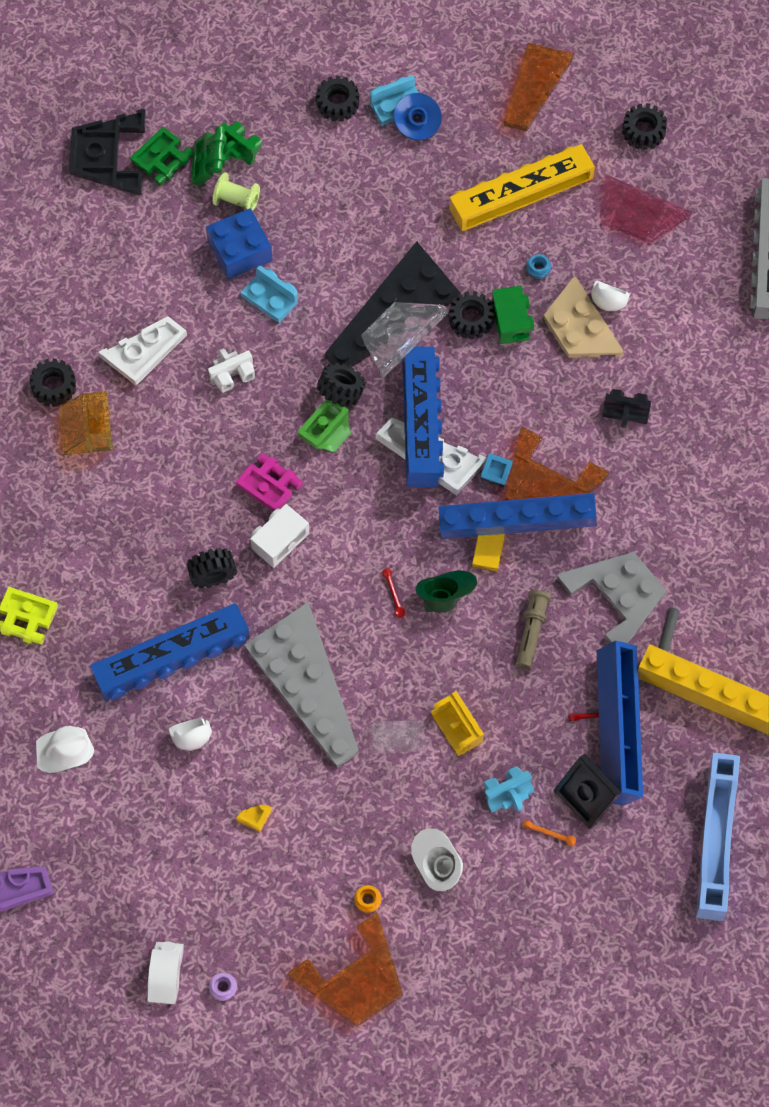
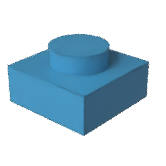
[480,453,513,486]

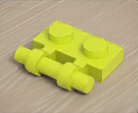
[0,587,58,645]

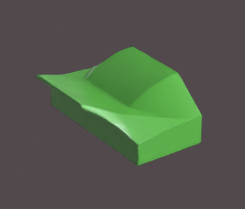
[297,400,351,452]

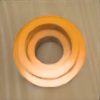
[354,885,381,913]

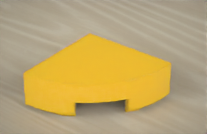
[236,805,273,832]

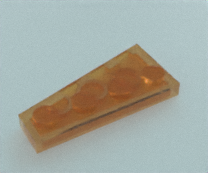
[504,43,574,131]

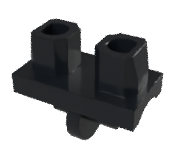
[602,389,651,428]

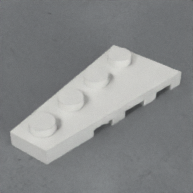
[376,418,487,496]

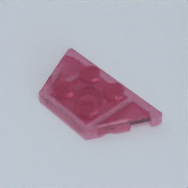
[605,175,692,244]

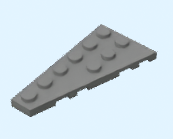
[244,602,359,768]

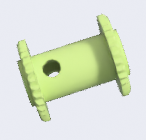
[212,173,260,211]

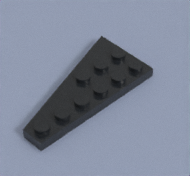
[325,241,460,368]

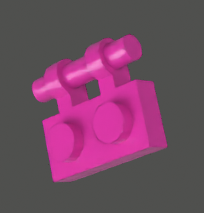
[236,453,303,512]

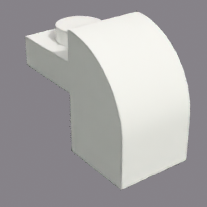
[148,941,184,1004]

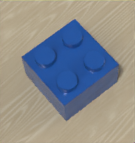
[206,208,273,279]

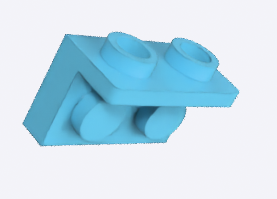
[370,75,419,126]
[241,265,298,323]

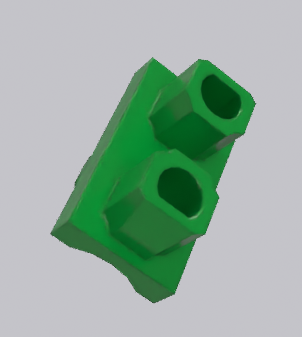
[220,121,262,166]

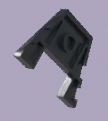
[69,109,146,195]

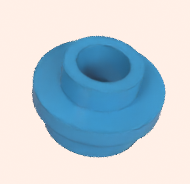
[526,254,551,279]

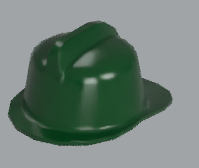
[415,570,477,613]

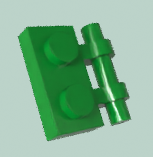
[191,126,227,186]
[130,127,194,186]

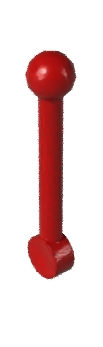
[382,568,406,618]
[568,712,599,721]

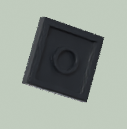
[554,754,621,829]

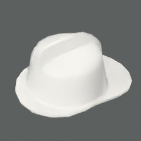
[36,726,94,773]
[411,828,463,891]

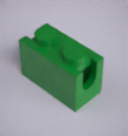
[491,285,534,344]

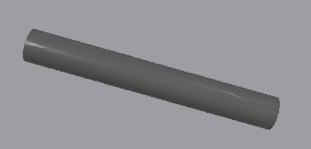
[659,608,680,652]

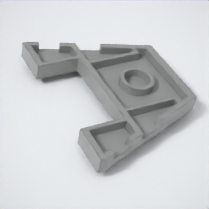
[557,552,666,644]

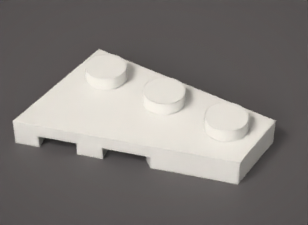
[98,317,187,386]

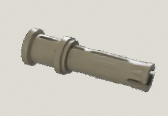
[515,590,551,670]

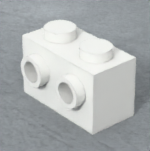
[250,504,310,568]

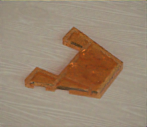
[505,427,609,501]
[288,912,403,1027]

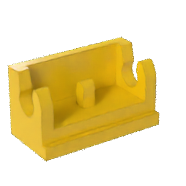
[431,691,484,756]

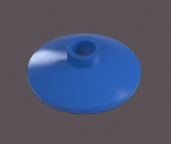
[394,93,442,140]

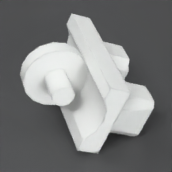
[208,348,255,393]

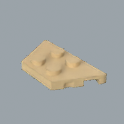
[544,277,624,358]

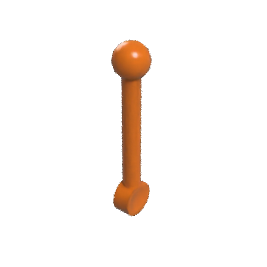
[522,820,576,846]

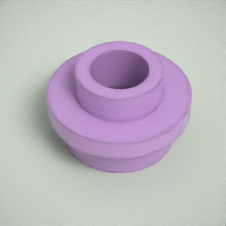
[209,973,237,1001]

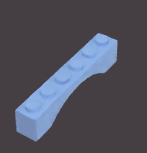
[696,753,740,921]

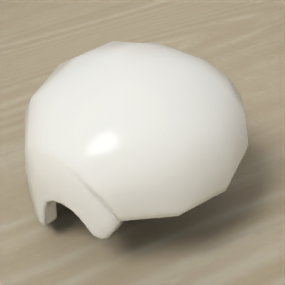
[591,281,630,311]
[169,718,212,751]

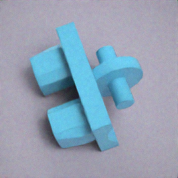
[483,766,534,813]

